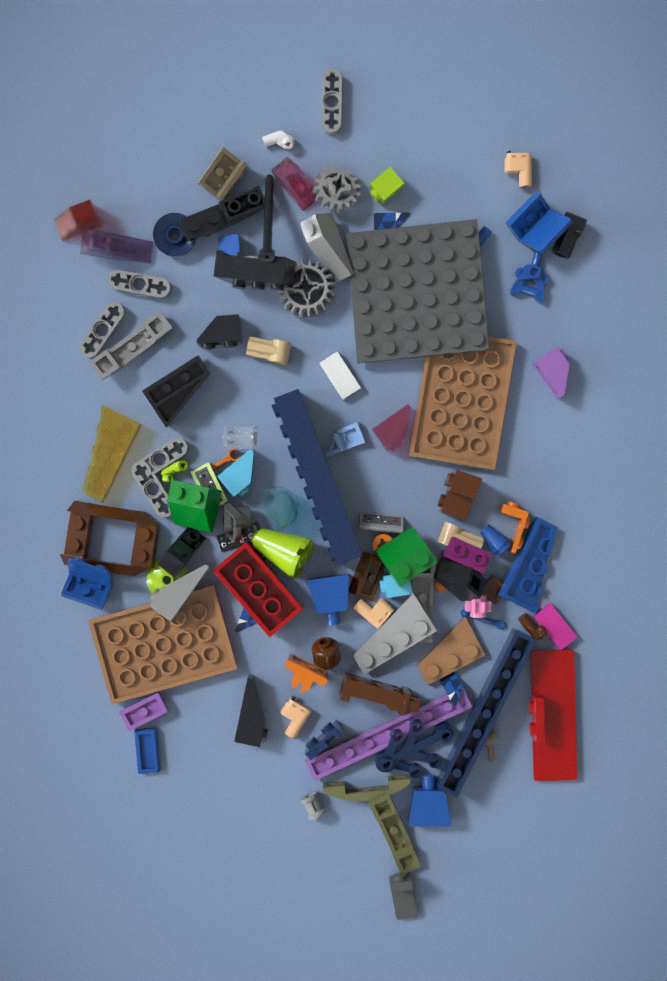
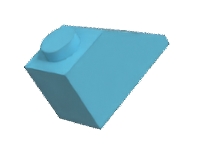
[217,449,255,497]

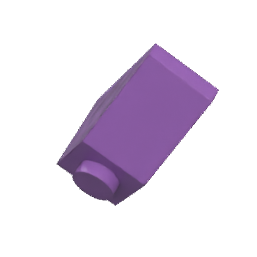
[532,346,570,399]

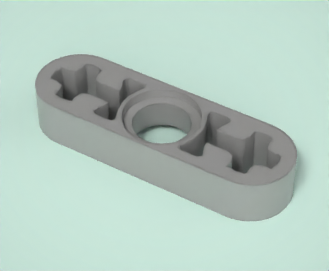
[322,69,342,135]
[108,270,171,299]
[80,302,126,358]

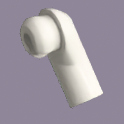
[262,131,295,150]

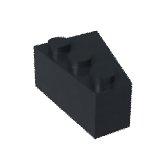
[213,250,296,291]
[142,355,210,428]

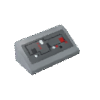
[359,512,403,533]

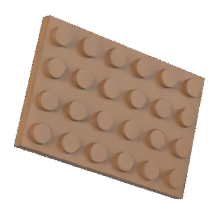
[409,336,517,470]
[88,585,238,704]

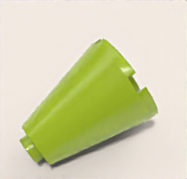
[251,528,314,579]

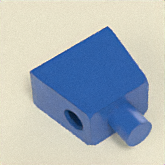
[307,573,349,625]
[408,774,451,826]

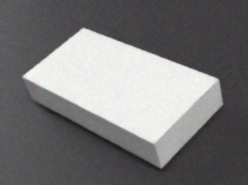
[319,351,361,400]

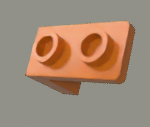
[499,501,530,553]

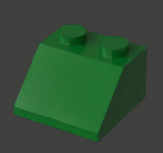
[167,480,222,533]
[375,527,437,587]

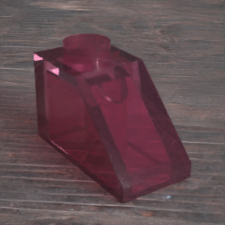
[271,157,317,211]
[372,404,411,452]

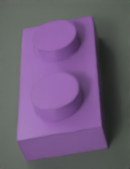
[119,692,169,731]

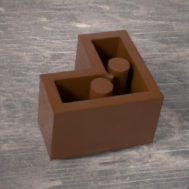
[437,470,482,520]

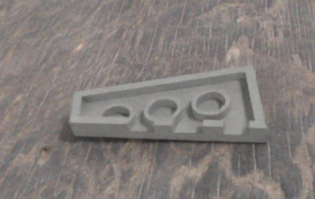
[353,592,438,675]

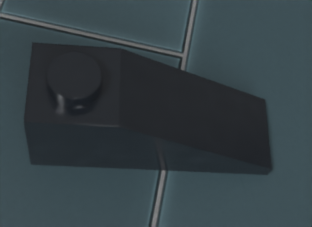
[234,674,268,747]

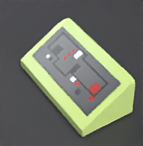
[191,462,229,506]

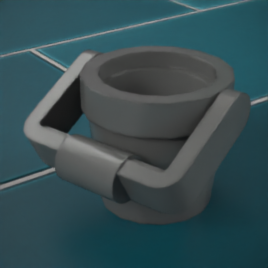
[223,503,251,543]

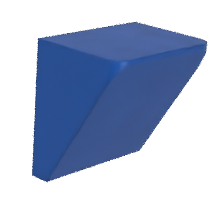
[218,233,241,255]

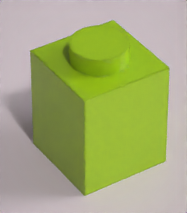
[369,166,404,205]

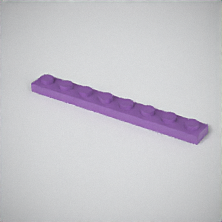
[305,688,472,781]

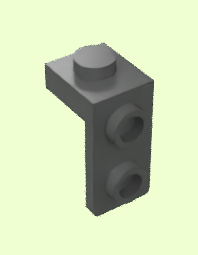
[389,872,418,920]

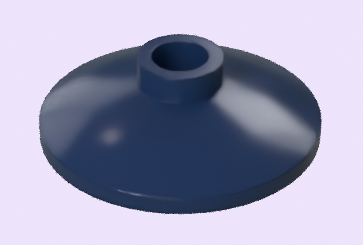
[153,213,196,257]

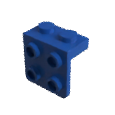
[506,192,572,253]
[61,558,112,610]

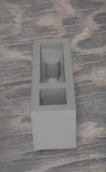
[300,213,354,283]
[149,564,211,621]

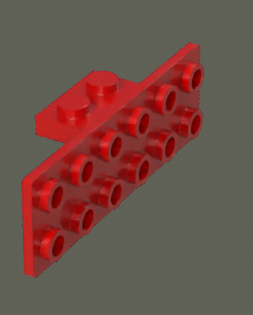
[528,649,577,781]

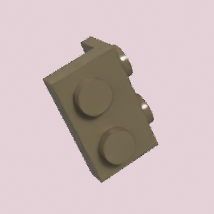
[197,147,247,200]

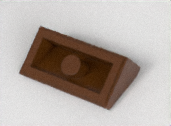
[348,551,385,601]

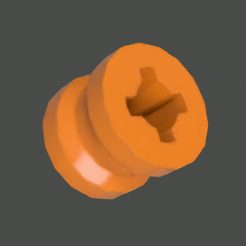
[372,533,392,551]

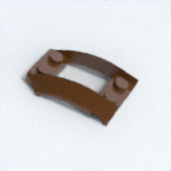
[60,501,160,576]

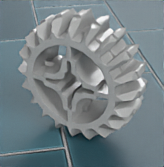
[277,259,335,318]

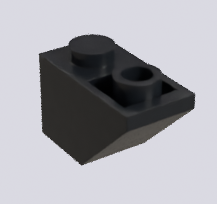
[197,314,242,350]
[158,527,206,578]
[433,559,486,601]

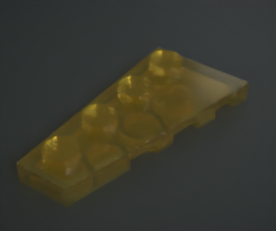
[83,405,142,502]

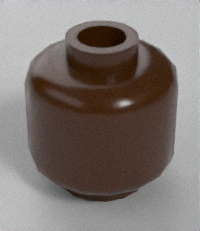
[311,637,341,670]

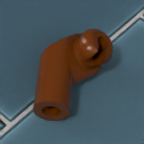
[518,613,548,640]

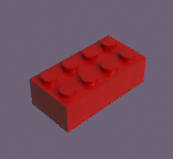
[212,541,304,638]

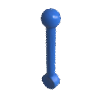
[461,609,505,629]

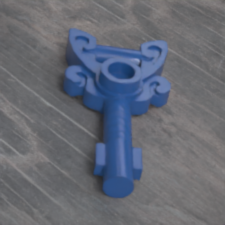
[510,250,549,303]

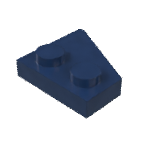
[305,720,342,760]

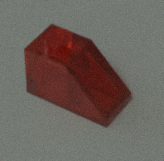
[54,199,103,241]

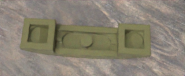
[323,774,411,801]
[368,793,421,873]

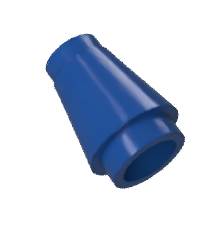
[480,524,512,557]

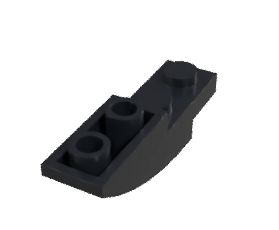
[178,186,265,242]

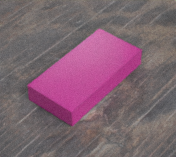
[533,603,577,650]

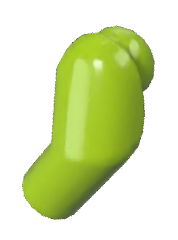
[161,460,188,483]

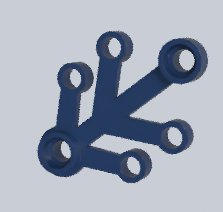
[375,719,453,778]

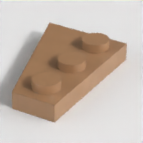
[417,617,485,685]

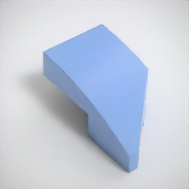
[326,422,367,457]

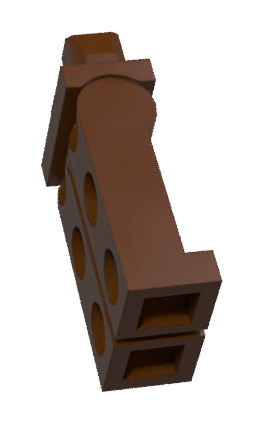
[339,672,421,716]

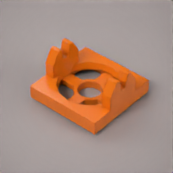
[284,654,328,693]

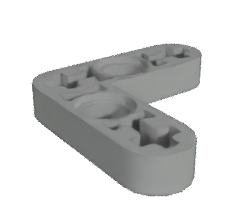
[131,438,189,517]

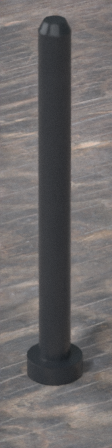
[259,174,275,262]

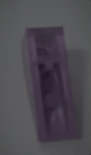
[80,229,153,263]

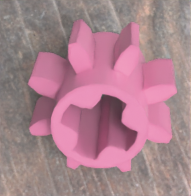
[465,594,492,618]

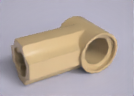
[246,336,292,365]
[437,522,484,549]

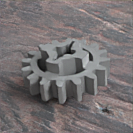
[312,165,361,213]

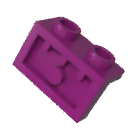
[439,537,492,575]

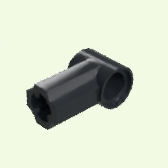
[551,211,587,259]

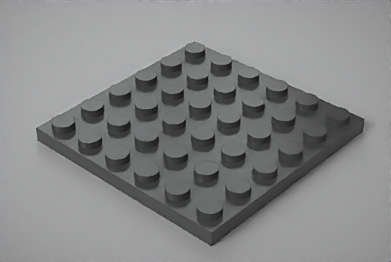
[346,219,489,364]

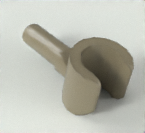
[486,730,498,762]

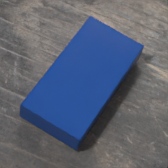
[134,727,161,774]

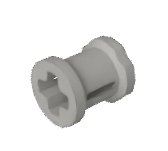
[300,791,326,820]

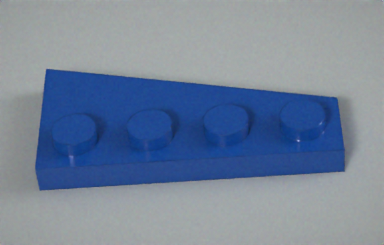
[498,517,557,614]

